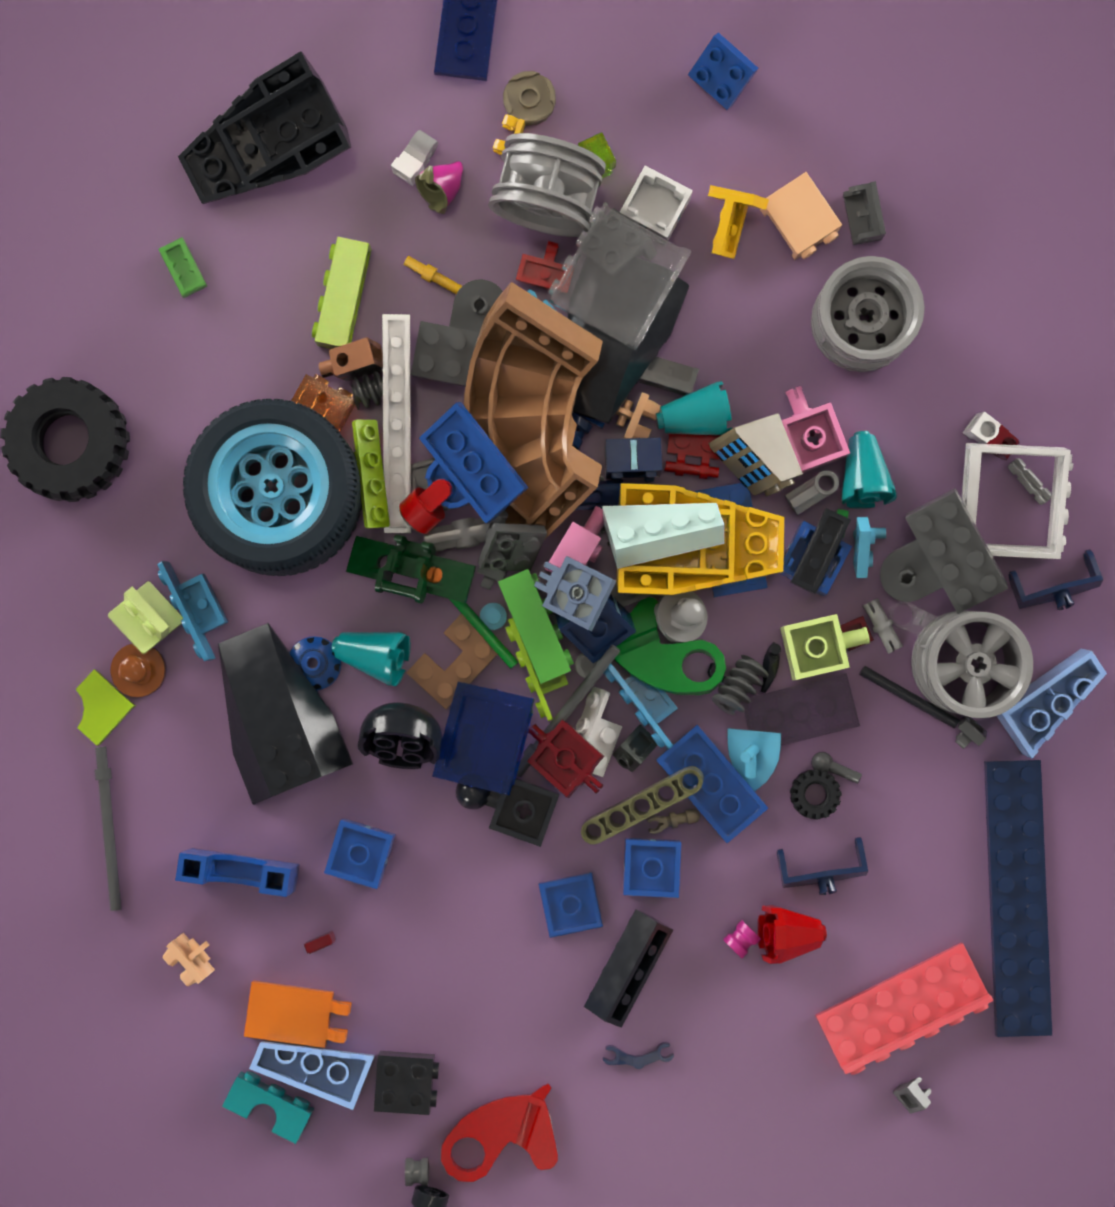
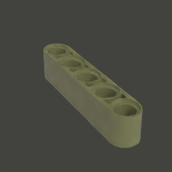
[581,766,704,845]

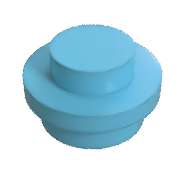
[480,603,507,630]

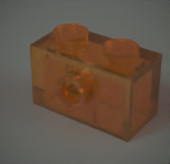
[291,374,356,432]

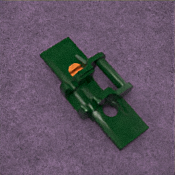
[346,534,476,604]

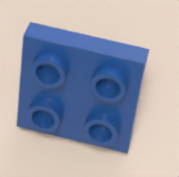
[688,32,759,110]

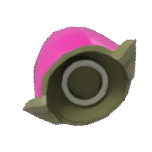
[415,161,463,214]

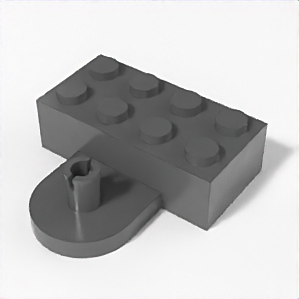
[410,279,503,387]
[880,488,1008,614]

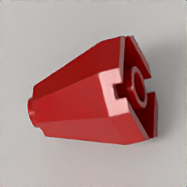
[758,905,827,964]

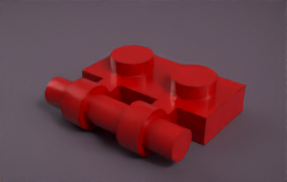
[665,434,721,479]

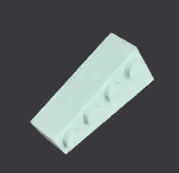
[602,503,724,569]

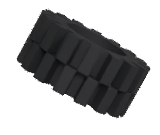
[790,770,842,820]

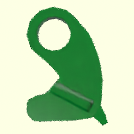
[614,597,726,695]

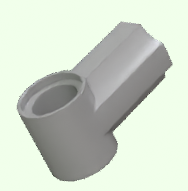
[785,470,839,515]

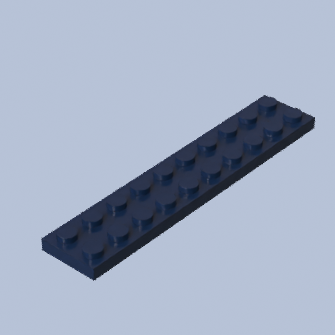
[984,760,1053,1037]

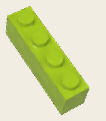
[312,236,372,349]

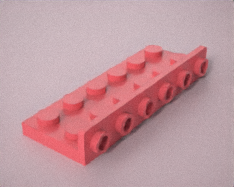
[815,943,994,1075]

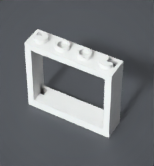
[961,443,1073,559]

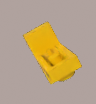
[708,185,769,259]

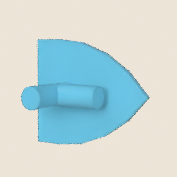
[728,728,781,791]

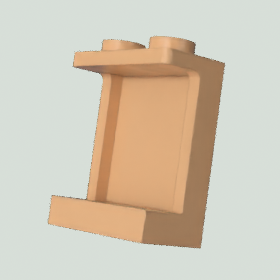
[760,172,842,260]

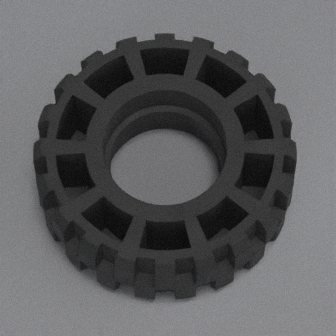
[0,377,130,502]

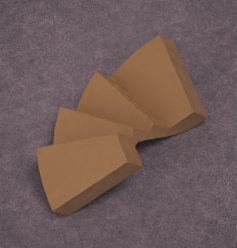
[464,282,603,539]

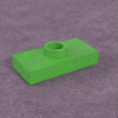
[158,237,207,298]

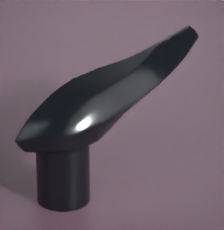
[760,642,781,693]

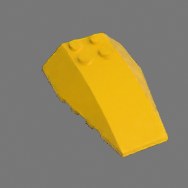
[616,483,784,595]

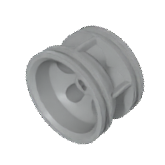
[488,133,606,237]

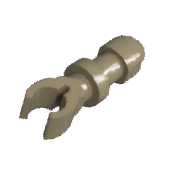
[646,809,700,834]

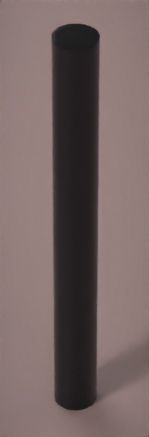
[859,666,960,729]

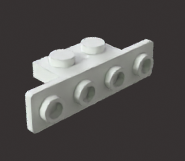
[555,687,622,789]

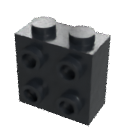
[374,1051,439,1115]

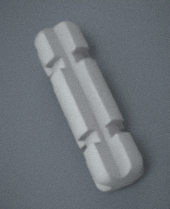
[1008,458,1052,505]

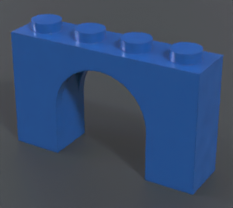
[175,848,300,897]

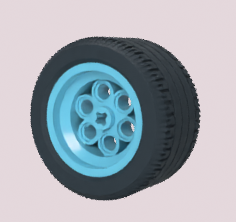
[183,398,362,576]

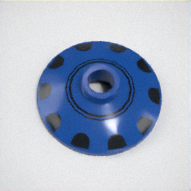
[289,636,342,690]

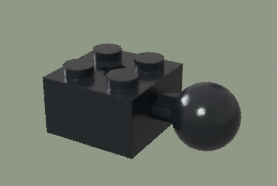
[455,774,559,847]

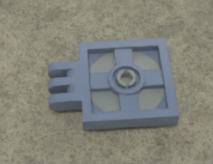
[534,556,616,631]

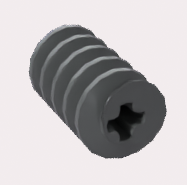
[351,371,383,410]
[712,655,769,715]

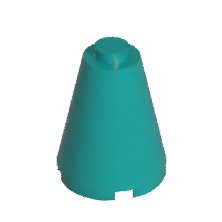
[655,381,732,435]
[841,431,897,509]
[332,632,411,686]

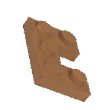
[406,614,498,710]

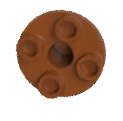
[110,644,166,697]

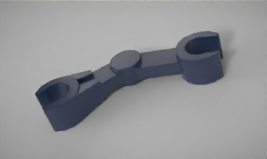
[603,1042,674,1069]

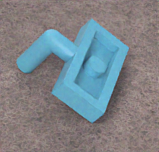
[853,517,886,578]

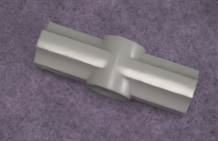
[424,518,495,552]

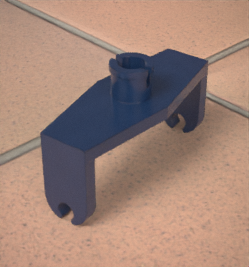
[1008,549,1104,610]
[777,837,868,895]

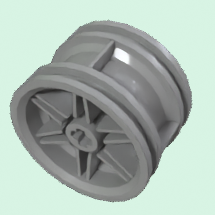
[811,256,925,372]

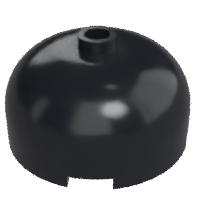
[358,702,442,769]

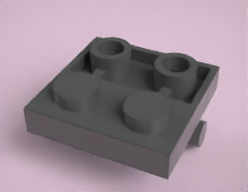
[478,511,547,571]

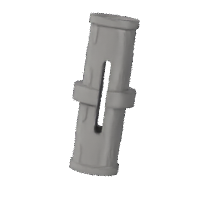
[863,598,903,654]

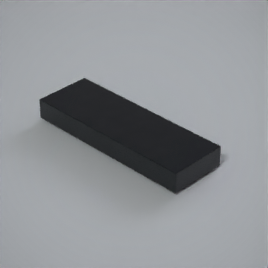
[790,508,851,594]

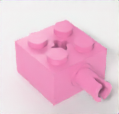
[781,386,850,473]
[545,506,604,575]

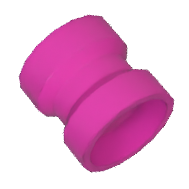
[723,920,761,959]

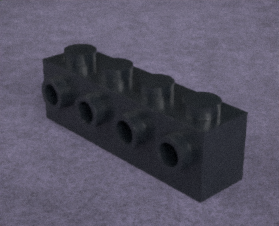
[584,909,673,1028]

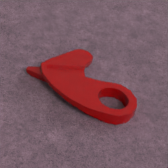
[441,1083,558,1182]

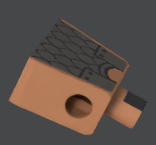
[319,337,383,381]

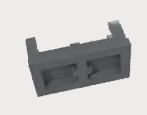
[843,181,886,245]
[639,357,699,396]

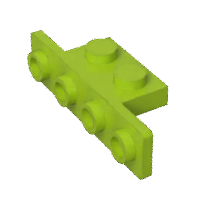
[352,419,390,528]
[505,618,568,722]

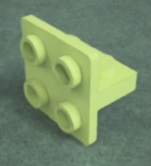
[108,581,183,655]

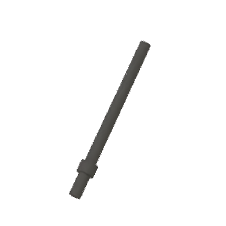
[513,644,620,777]
[94,746,121,911]

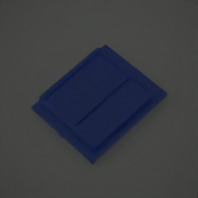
[432,682,535,796]

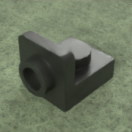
[613,724,657,772]

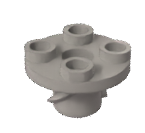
[654,591,707,643]

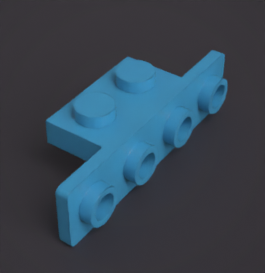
[157,561,228,661]
[604,664,678,750]

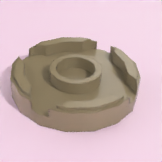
[503,71,556,126]

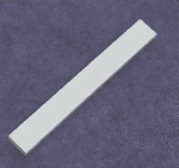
[382,314,411,533]

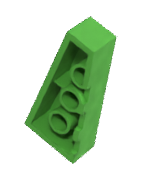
[498,569,574,684]

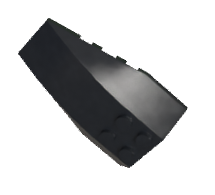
[178,51,351,204]
[568,257,689,424]
[218,623,353,805]

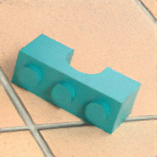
[222,1071,314,1144]

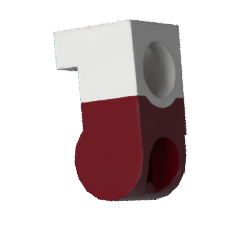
[962,412,1020,460]

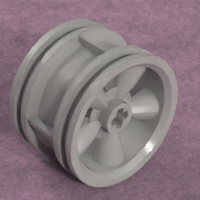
[911,611,1033,718]

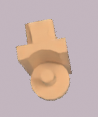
[616,392,661,439]
[163,932,215,986]

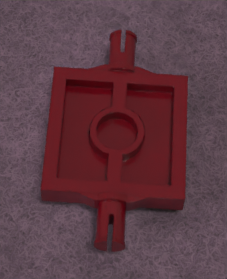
[527,720,604,798]

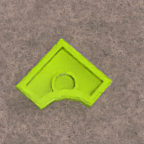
[76,669,136,746]

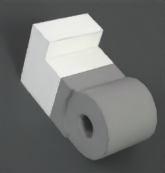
[391,130,438,186]

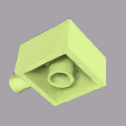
[780,614,870,681]

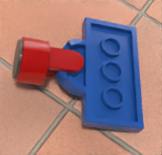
[399,402,529,534]

